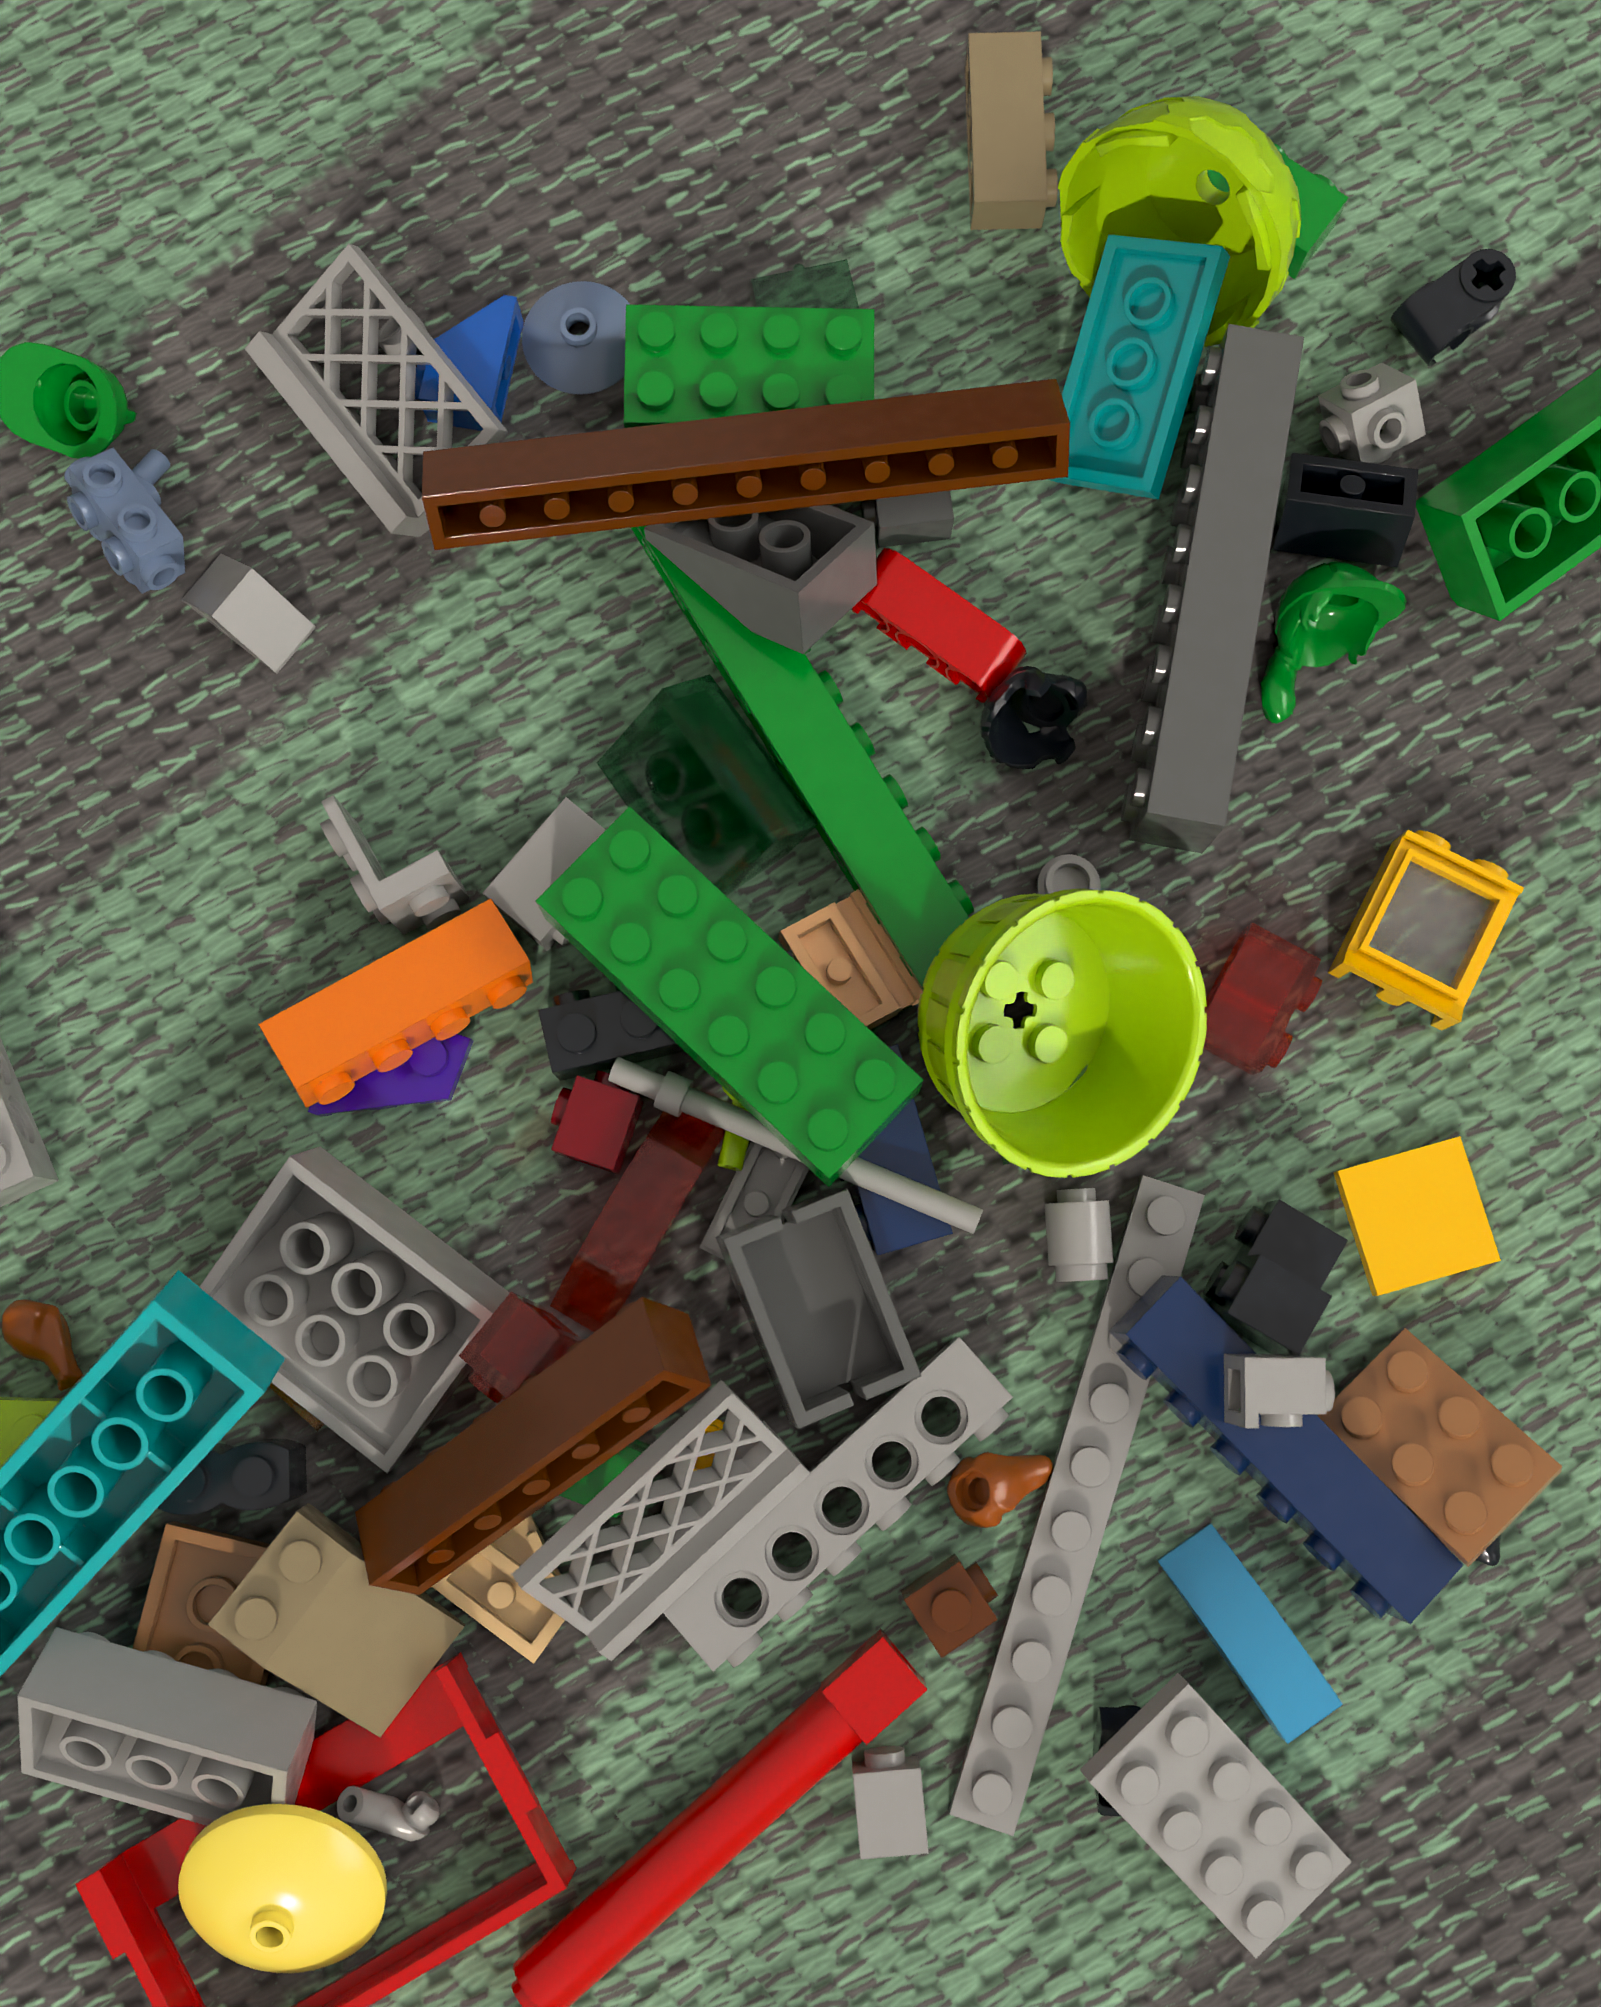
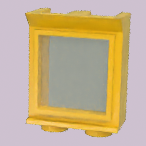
[1328,830,1524,1031]

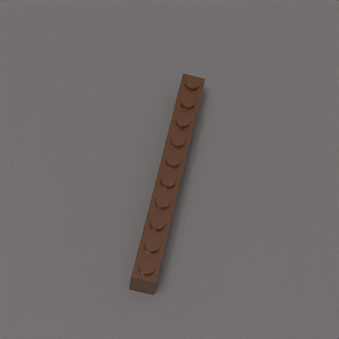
[422,379,1070,550]

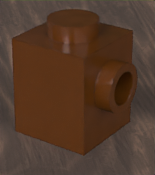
[900,1553,998,1658]

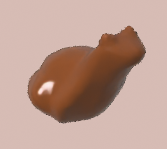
[1,1299,83,1391]
[947,1452,1053,1528]

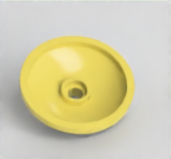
[178,1804,387,1973]

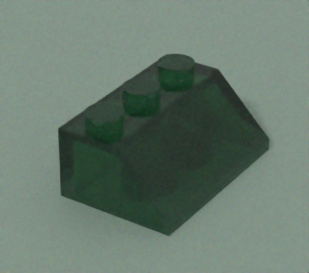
[597,674,818,896]

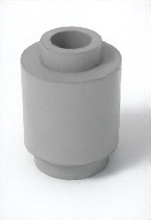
[1044,1188,1114,1282]

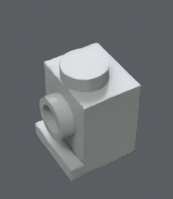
[1224,1354,1335,1428]

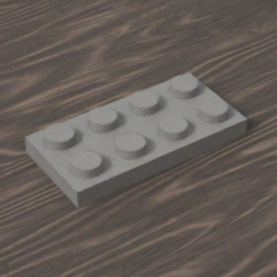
[1080,1673,1351,1959]

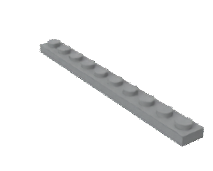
[948,1175,1205,1836]

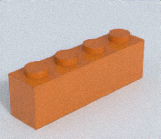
[258,898,533,1108]

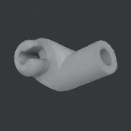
[337,1786,440,1842]

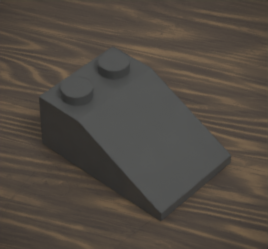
[644,505,877,654]

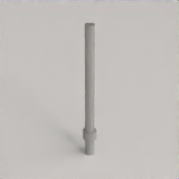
[608,1057,983,1234]

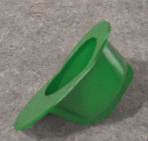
[0,342,137,459]

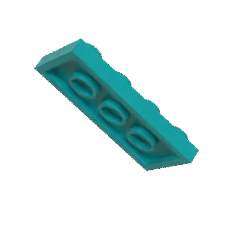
[1047,234,1230,500]

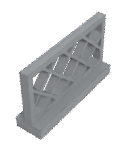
[244,244,508,537]
[511,1380,811,1661]

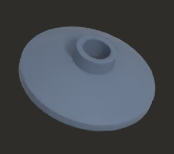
[522,281,630,394]

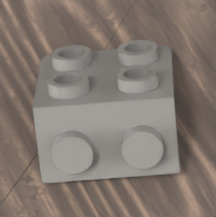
[320,795,470,935]

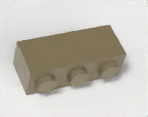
[965,32,1058,230]

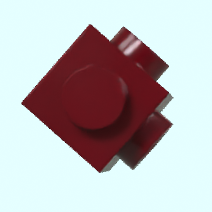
[551,1070,644,1175]

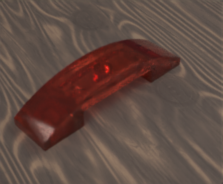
[550,1111,725,1332]

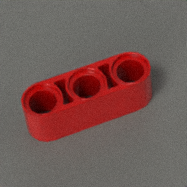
[851,548,1027,703]

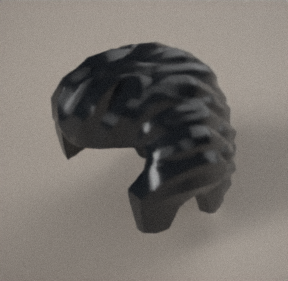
[980,666,1088,769]

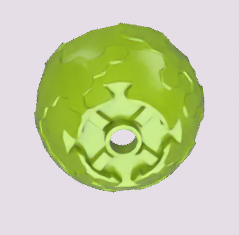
[1058,96,1301,348]

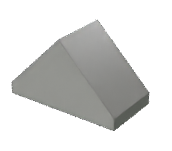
[182,554,316,674]

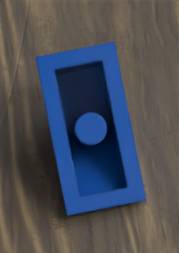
[415,295,524,431]

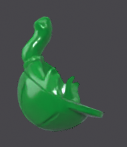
[1261,562,1406,724]

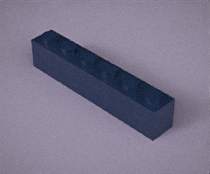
[1109,1275,1463,1624]

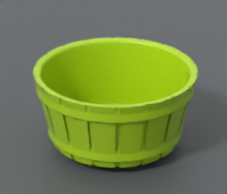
[917,888,1207,1178]

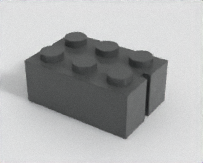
[715,1188,922,1429]

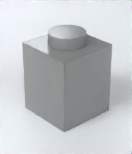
[852,1746,929,1860]

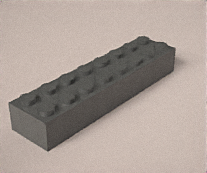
[1121,324,1304,854]

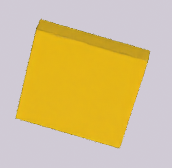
[1333,1136,1501,1296]

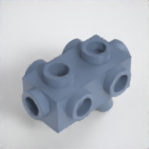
[64,448,185,594]

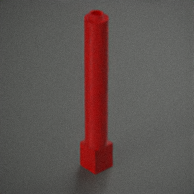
[511,1629,927,2007]

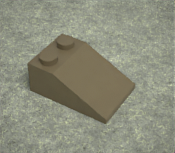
[208,1503,465,1737]

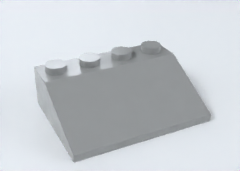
[200,1146,522,1473]

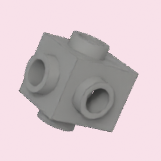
[1318,362,1426,464]

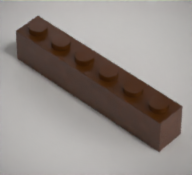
[355,1297,711,1595]

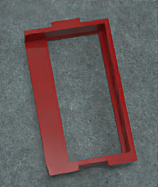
[75,1652,577,2007]

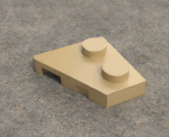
[432,1515,565,1664]

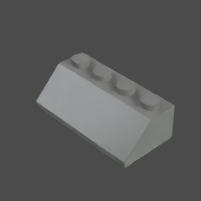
[17,1627,317,1826]

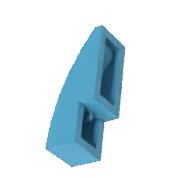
[1157,1523,1343,1744]

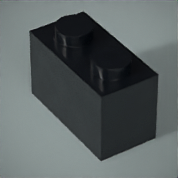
[1273,453,1419,567]

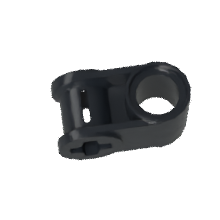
[1390,249,1516,366]

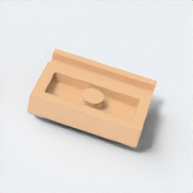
[778,889,923,1030]

